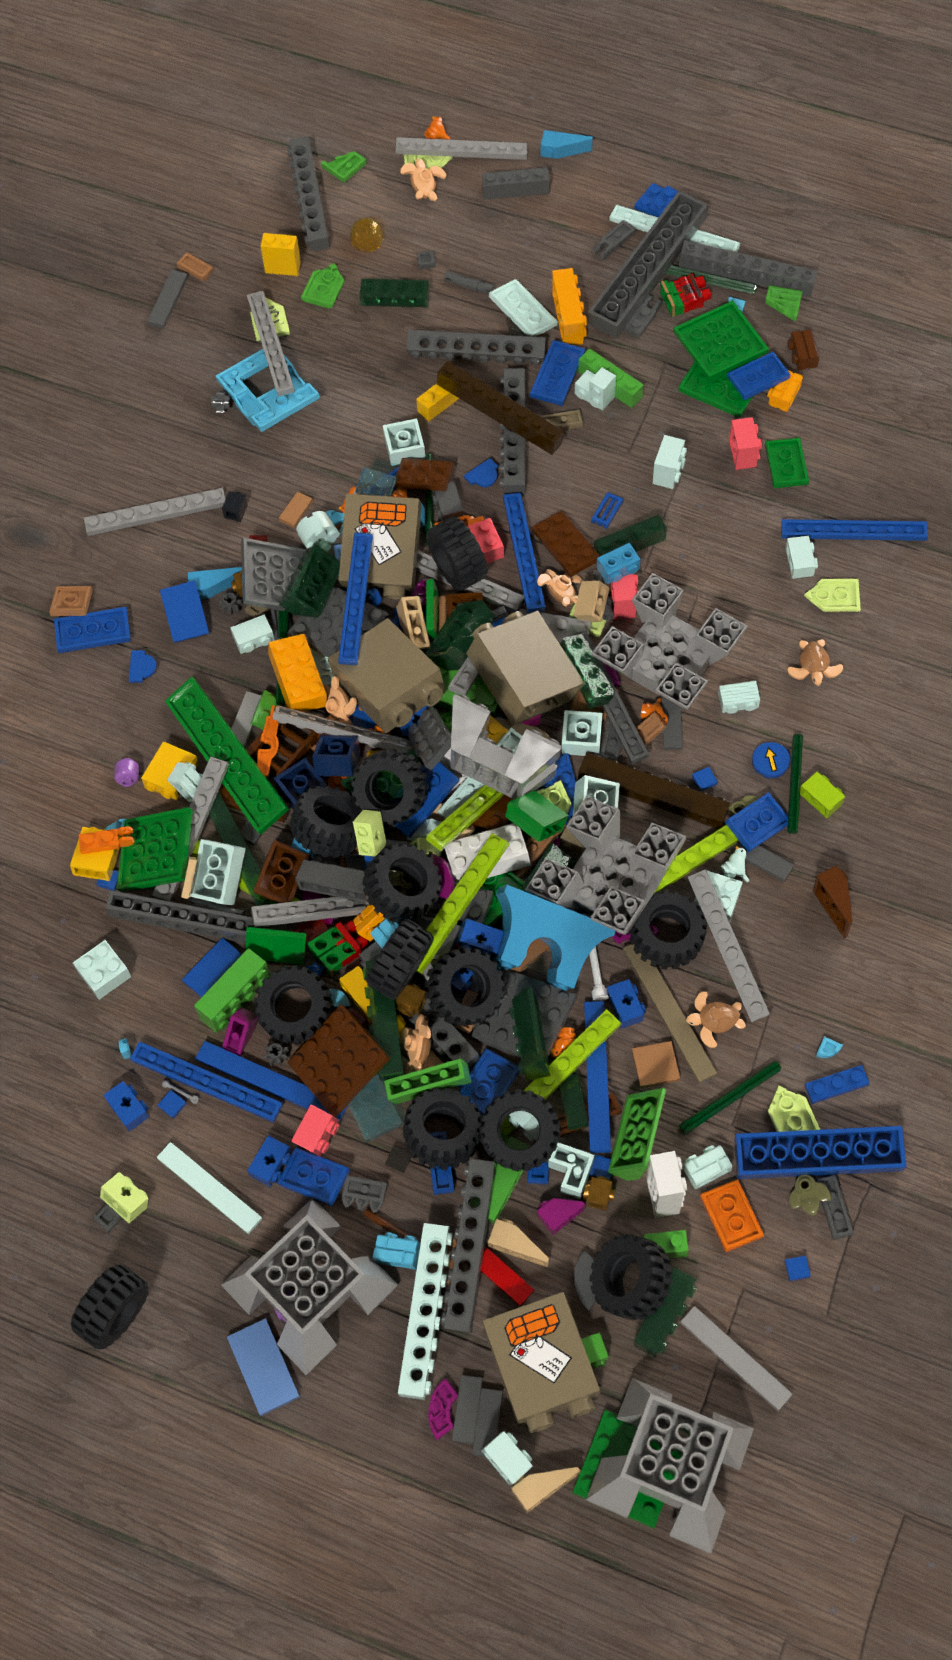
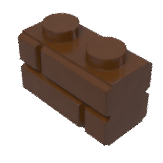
[788,329,819,370]

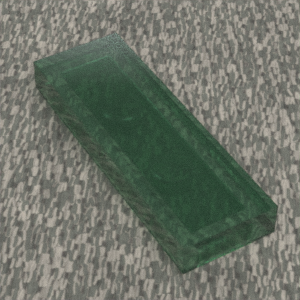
[560,1074,589,1130]

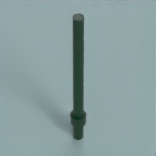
[424,454,435,546]

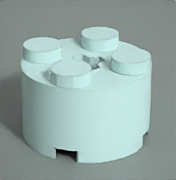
[297,511,340,552]

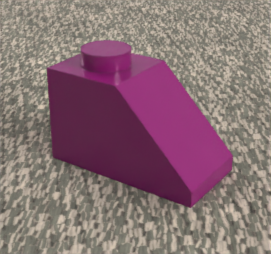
[222,1007,258,1056]
[537,1198,585,1235]

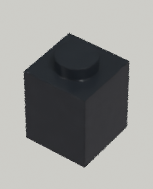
[222,491,248,522]

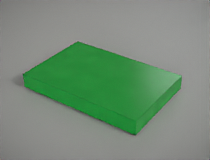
[765,438,809,489]
[426,579,439,645]
[246,927,306,965]

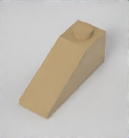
[396,596,430,649]
[488,1218,549,1267]
[511,1467,580,1513]

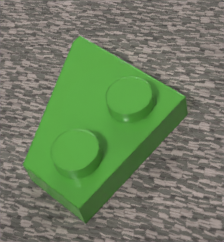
[321,151,367,183]
[765,285,803,321]

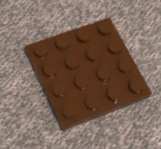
[287,1004,391,1118]

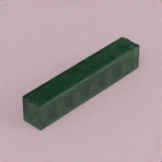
[363,960,404,1081]

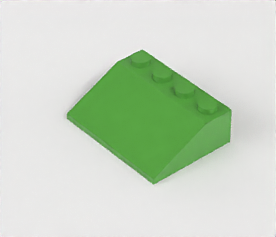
[608,1088,666,1181]

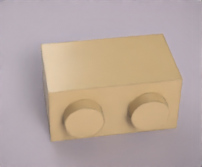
[574,581,609,622]

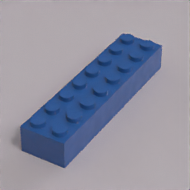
[734,1126,906,1179]

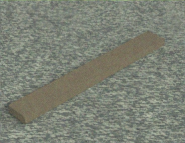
[623,944,717,1084]

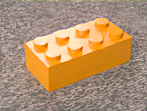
[552,268,587,345]
[268,634,327,712]

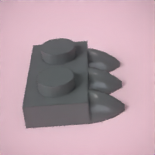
[342,1176,387,1213]

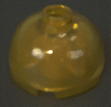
[350,217,383,252]

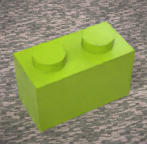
[800,772,845,818]

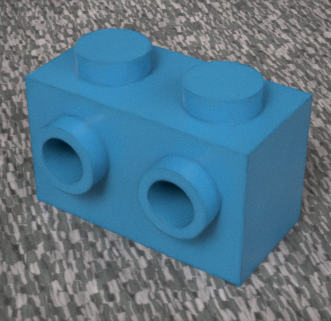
[597,543,640,584]

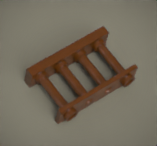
[246,704,326,776]

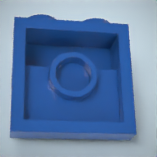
[634,183,678,218]

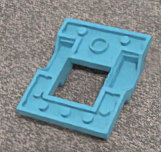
[216,349,320,432]

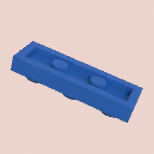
[804,1065,870,1104]
[429,1131,454,1195]

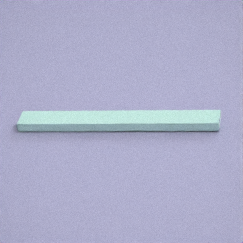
[610,205,740,252]

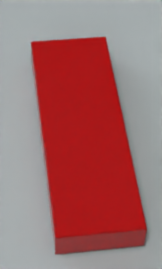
[481,1248,534,1307]

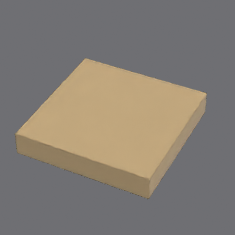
[181,856,197,899]

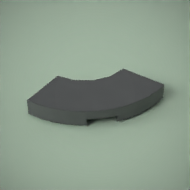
[574,1251,596,1311]

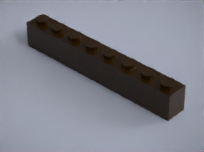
[437,361,564,455]
[578,752,730,829]

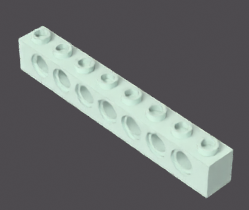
[398,1223,453,1400]

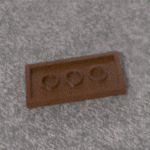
[532,511,600,577]

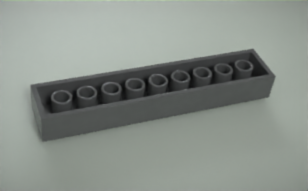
[588,190,708,339]

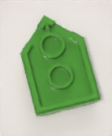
[301,263,345,309]

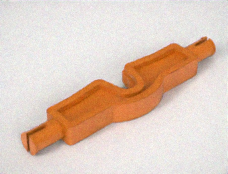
[257,705,279,778]

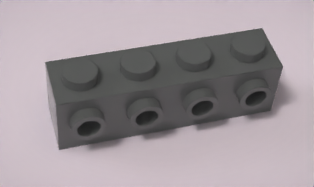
[482,167,549,200]
[295,860,368,903]

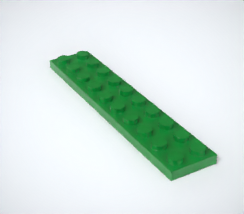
[165,677,289,834]

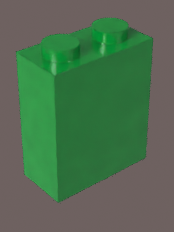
[505,790,568,842]

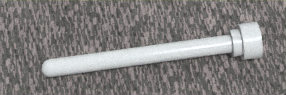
[583,913,608,1001]

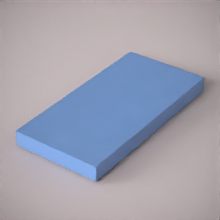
[227,1318,300,1416]

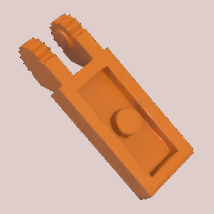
[79,826,134,854]

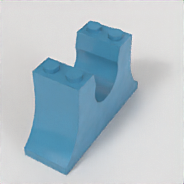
[493,885,616,991]

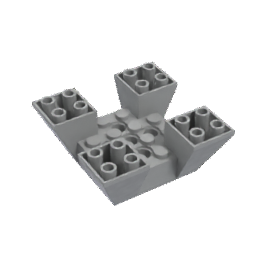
[592,573,747,710]
[451,694,562,799]
[525,796,686,935]
[221,1198,399,1376]
[586,1378,754,1554]

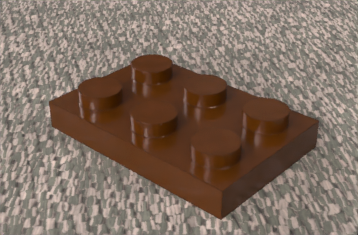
[394,458,454,491]

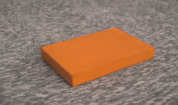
[700,1179,764,1253]

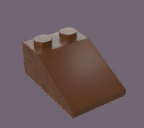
[472,795,513,833]
[253,840,310,903]
[813,865,852,938]

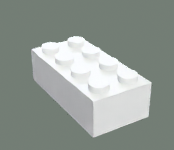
[445,823,531,885]
[646,1151,687,1218]

